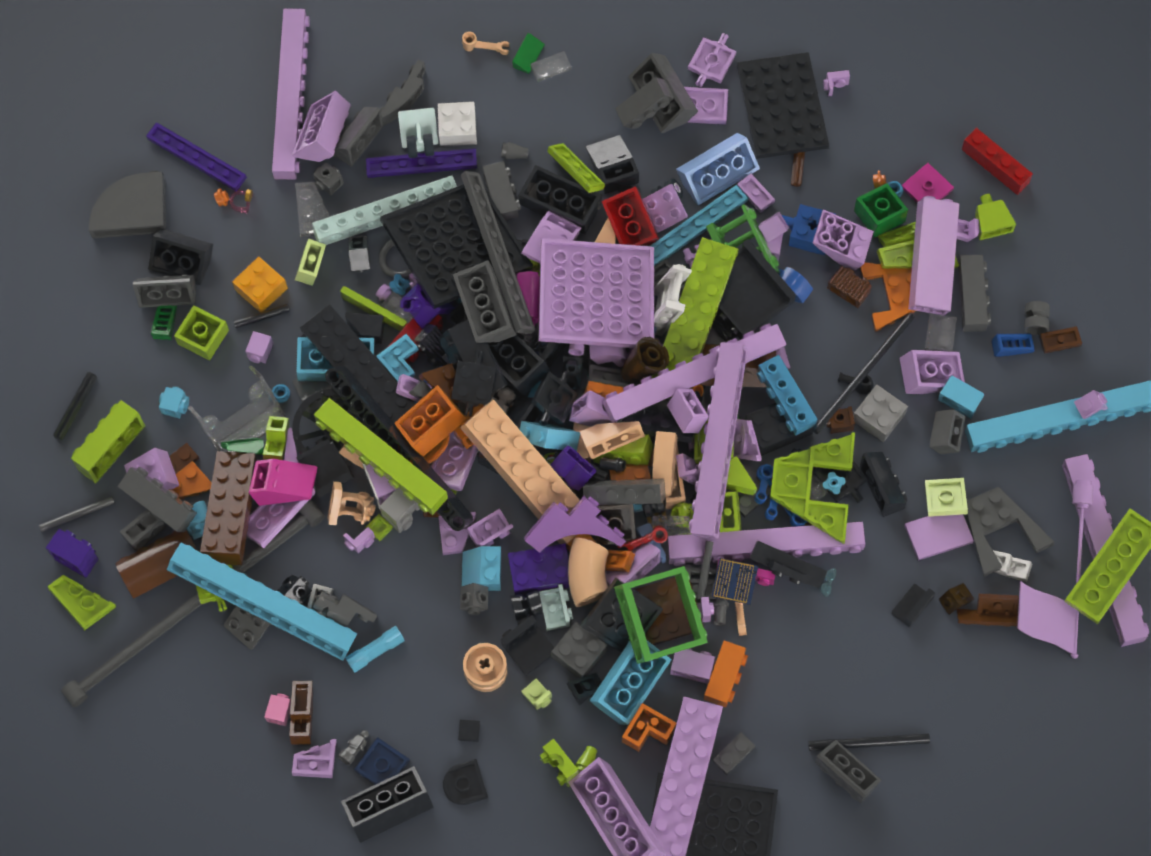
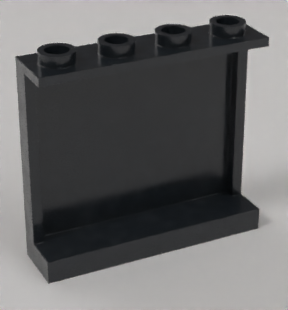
[717,239,796,340]

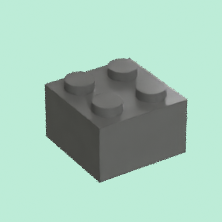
[551,622,607,678]

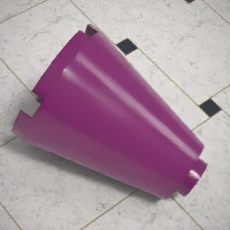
[517,271,540,326]

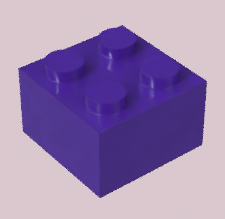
[46,529,99,578]

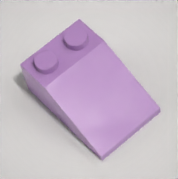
[900,350,965,394]

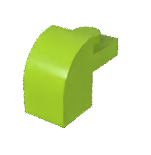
[263,416,289,460]

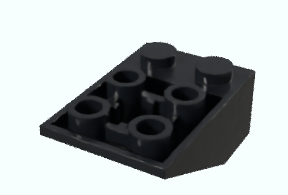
[585,135,639,194]

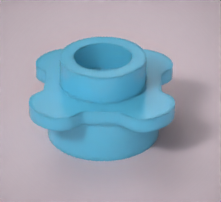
[823,472,846,494]

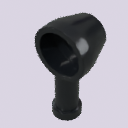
[838,372,874,394]

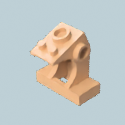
[327,481,376,525]

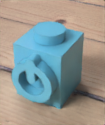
[159,387,189,419]

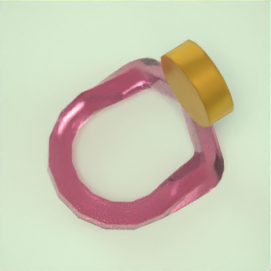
[229,189,254,213]

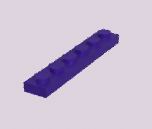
[146,122,247,192]
[366,148,477,178]

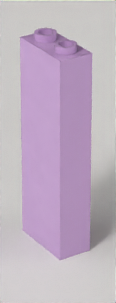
[908,196,959,316]

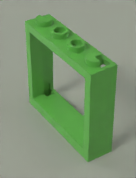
[614,566,708,664]

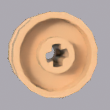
[463,643,508,692]

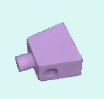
[569,390,617,427]

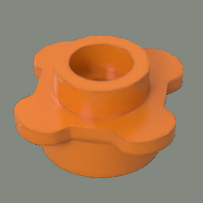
[873,170,886,189]

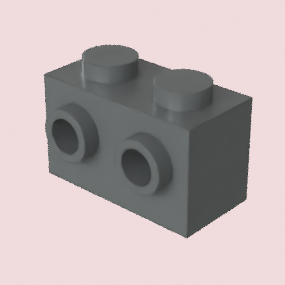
[929,409,966,454]

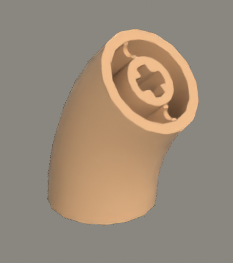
[568,538,609,607]

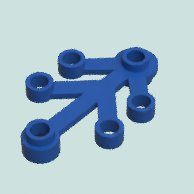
[754,464,807,527]

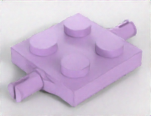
[688,33,736,87]

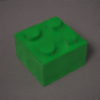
[854,183,908,238]

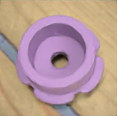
[376,284,393,301]

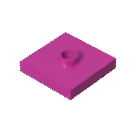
[902,163,954,203]

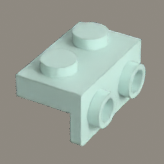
[539,584,573,631]

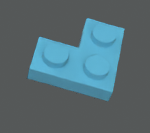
[376,334,418,383]

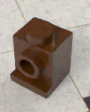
[826,406,855,434]

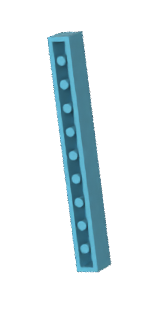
[965,380,1151,453]
[167,543,357,661]

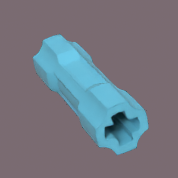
[345,626,405,673]

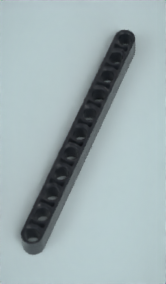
[325,366,473,531]

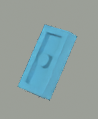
[938,376,984,419]

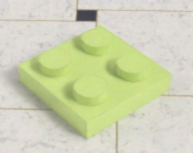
[925,478,968,517]

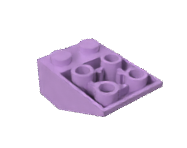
[813,210,874,271]
[521,211,581,263]

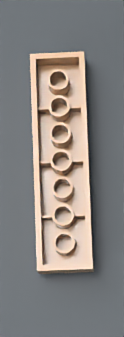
[460,400,580,544]

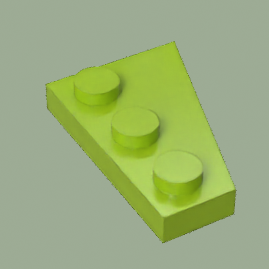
[47,575,116,631]

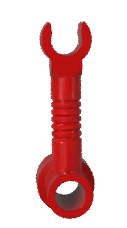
[618,526,668,551]

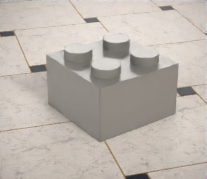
[854,385,908,443]

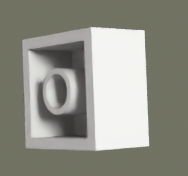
[438,102,477,147]

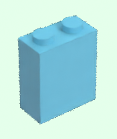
[520,421,580,451]

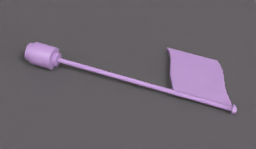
[1017,480,1093,659]

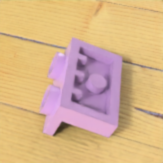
[676,453,700,485]

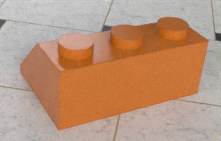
[394,385,467,457]

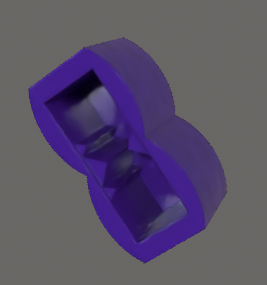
[550,445,596,491]

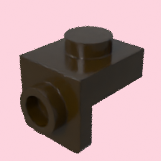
[939,583,975,615]

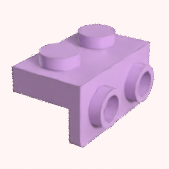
[466,508,513,547]

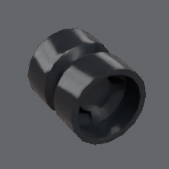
[510,589,543,620]

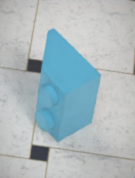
[462,546,502,591]

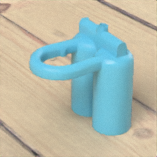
[187,501,207,540]

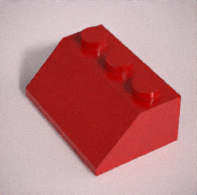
[601,186,659,246]

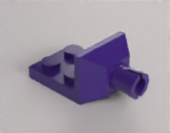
[400,282,458,329]

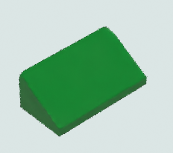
[512,33,545,74]

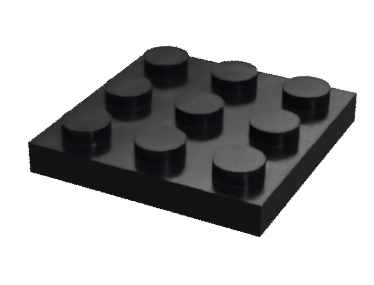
[581,577,663,653]

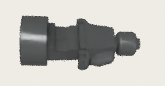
[338,730,369,766]

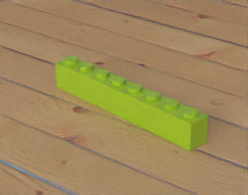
[314,398,448,515]

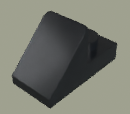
[567,673,602,705]

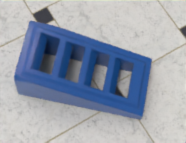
[991,334,1035,357]

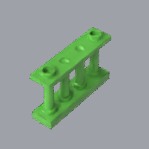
[706,205,780,273]

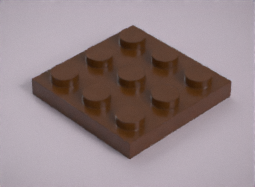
[635,577,704,645]

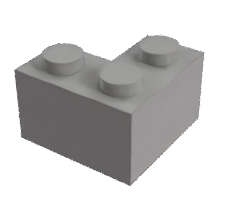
[379,488,420,533]

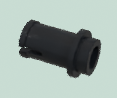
[600,457,626,473]

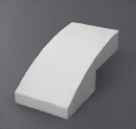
[993,550,1033,582]

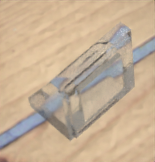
[810,474,828,501]

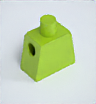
[975,194,1016,240]

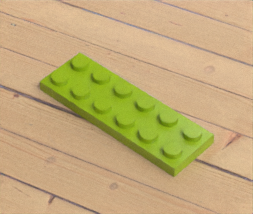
[1064,509,1151,624]

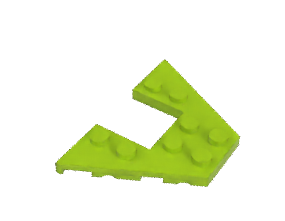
[770,432,855,544]

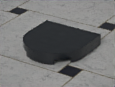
[443,759,488,805]

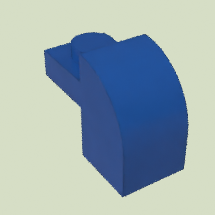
[778,267,813,303]

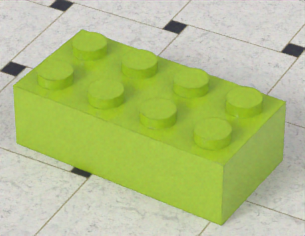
[71,400,145,484]

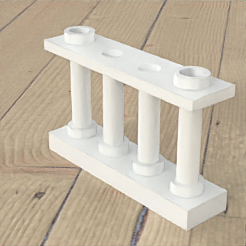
[654,264,692,336]

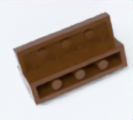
[115,530,198,599]

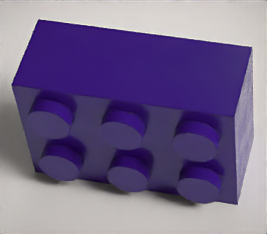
[508,543,570,595]

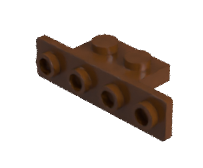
[957,594,1019,627]

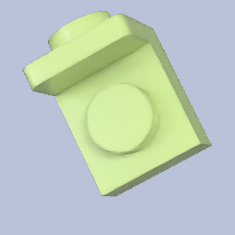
[521,678,552,710]

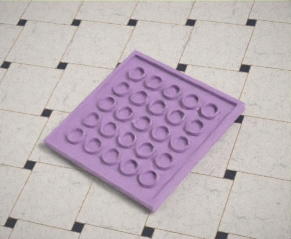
[539,238,654,348]

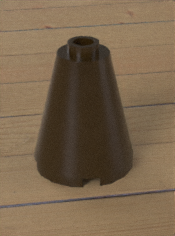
[621,337,669,383]

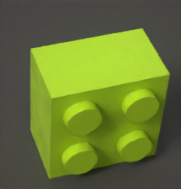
[174,305,229,361]

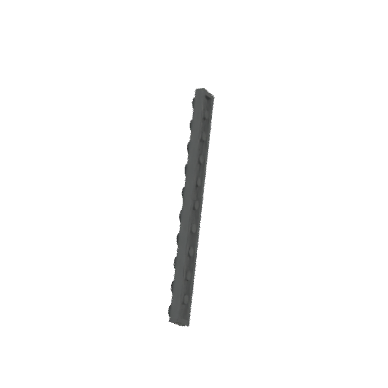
[461,171,535,334]

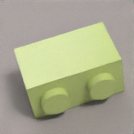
[295,239,326,286]

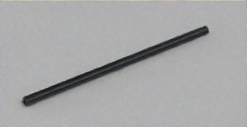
[812,313,915,434]

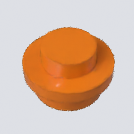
[214,188,230,207]

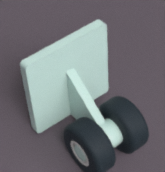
[398,107,438,158]

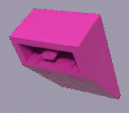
[249,459,318,506]

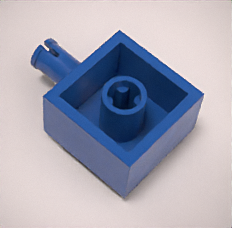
[782,204,836,256]

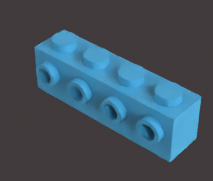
[757,355,818,436]

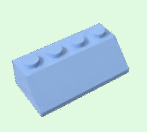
[676,133,760,205]

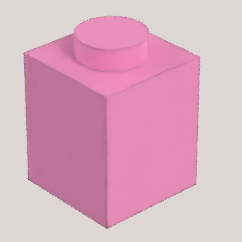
[264,693,291,726]

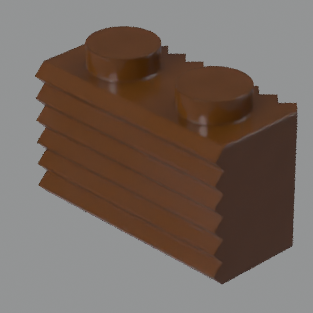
[827,266,872,308]

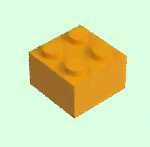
[232,256,288,313]

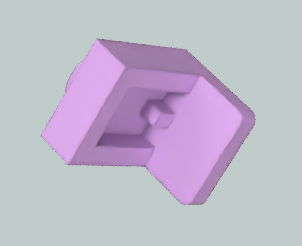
[957,218,979,242]
[1074,390,1108,419]
[343,527,375,554]
[697,597,714,622]

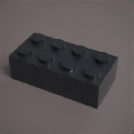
[518,165,602,234]

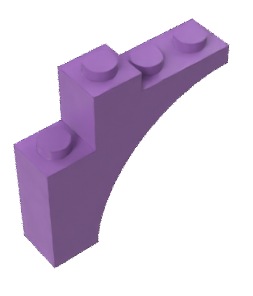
[524,496,626,553]

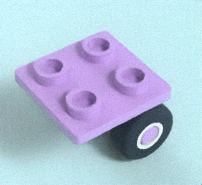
[643,178,688,233]

